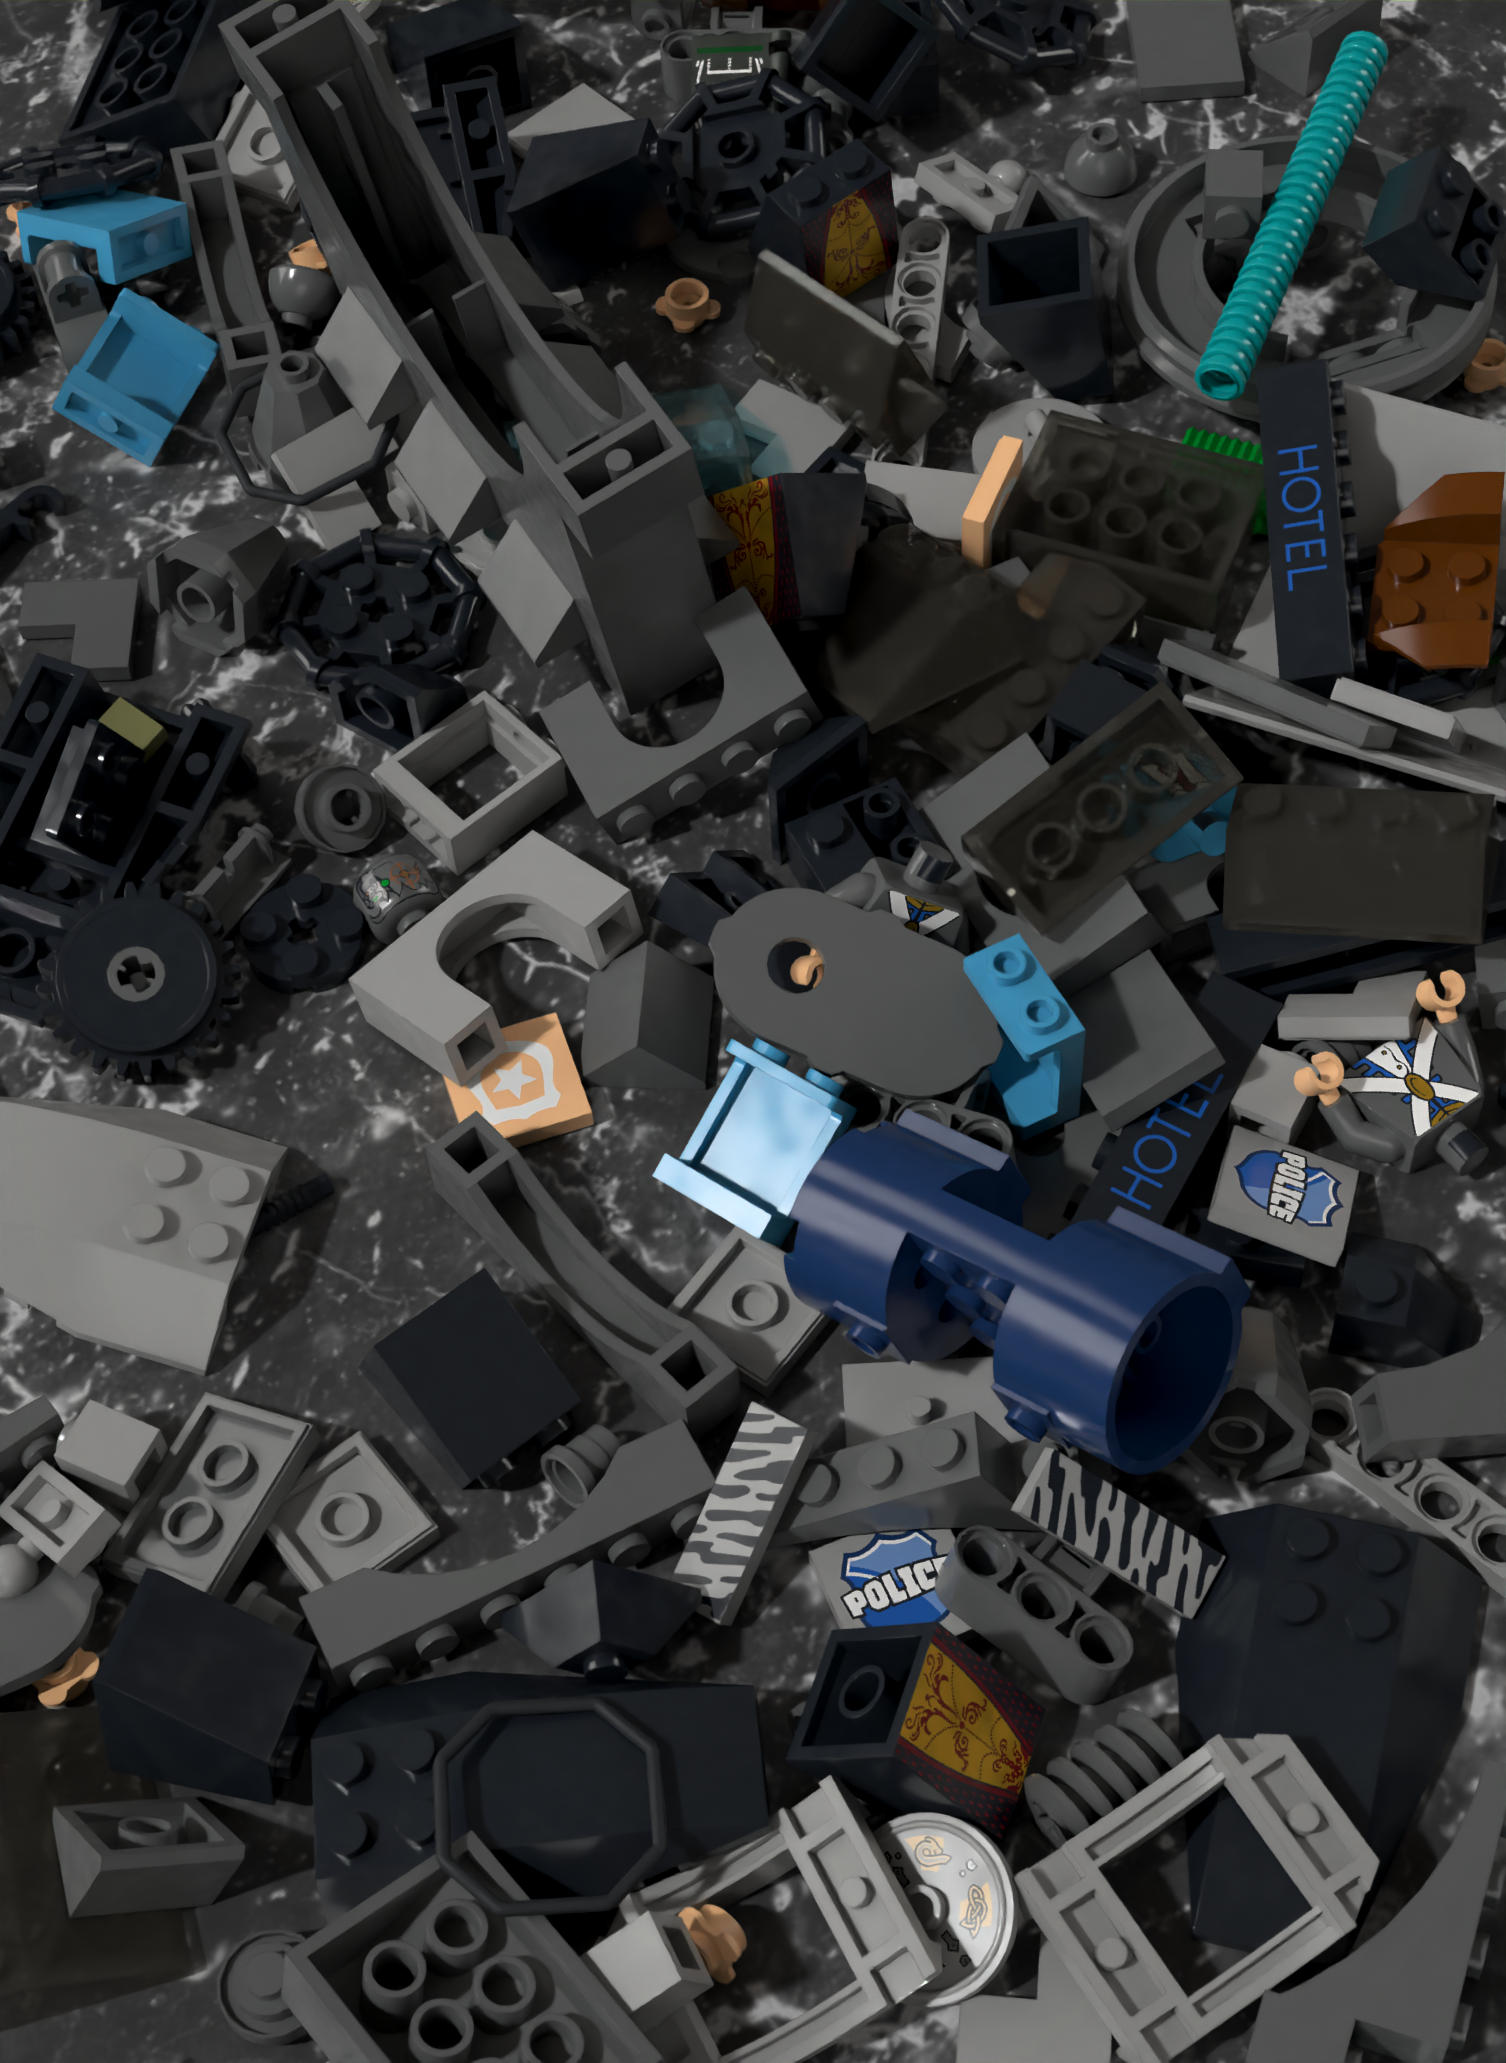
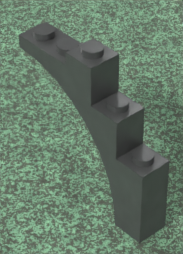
[1351,1317,1506,1463]

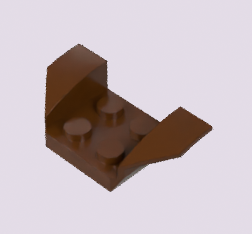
[1367,472,1505,670]

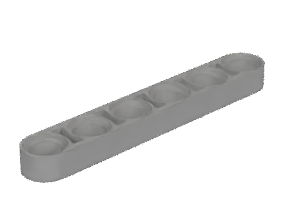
[872,217,950,467]
[1306,1387,1506,1598]

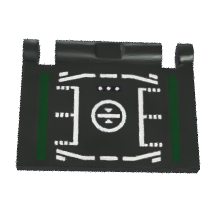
[691,30,792,157]

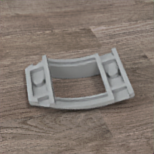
[1013,1734,1380,2063]
[594,1774,942,2063]

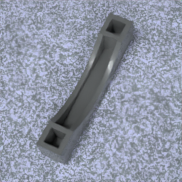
[170,139,282,418]
[425,1110,742,1443]
[298,1418,716,1696]

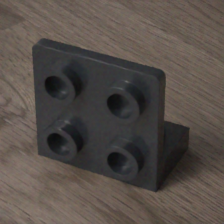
[30,719,146,863]

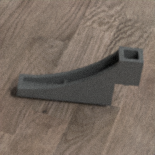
[765,1411,1113,1551]
[1245,1758,1506,2063]

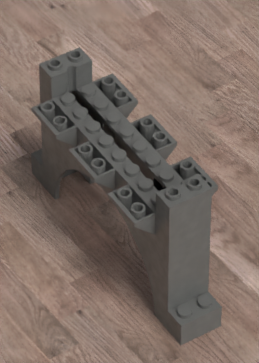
[218,0,740,716]

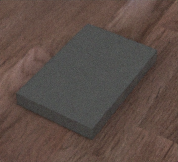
[1123,0,1245,103]
[1065,949,1226,1132]
[99,1392,322,1601]

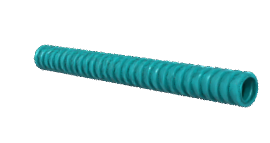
[1194,31,1389,401]

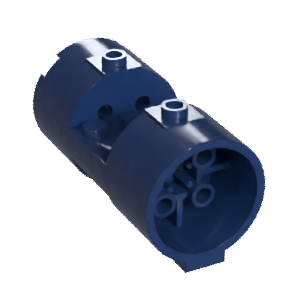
[784,1108,1252,1475]

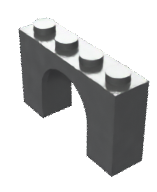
[539,586,825,845]
[918,732,1169,1000]

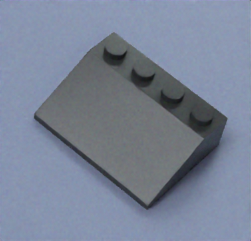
[281,1830,663,2063]

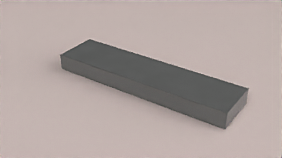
[1157,638,1398,751]

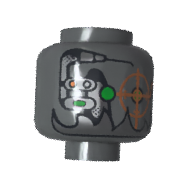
[353,854,445,945]

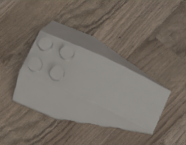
[0,1096,288,1376]

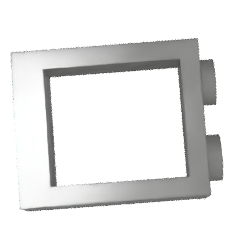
[373,690,568,876]

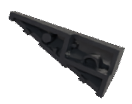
[647,850,818,994]

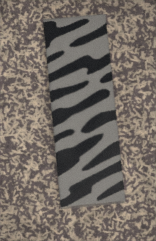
[670,1401,819,1626]
[1011,1447,1225,1619]

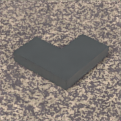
[18,578,142,681]

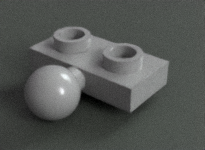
[914,152,1028,234]
[0,1459,122,1599]

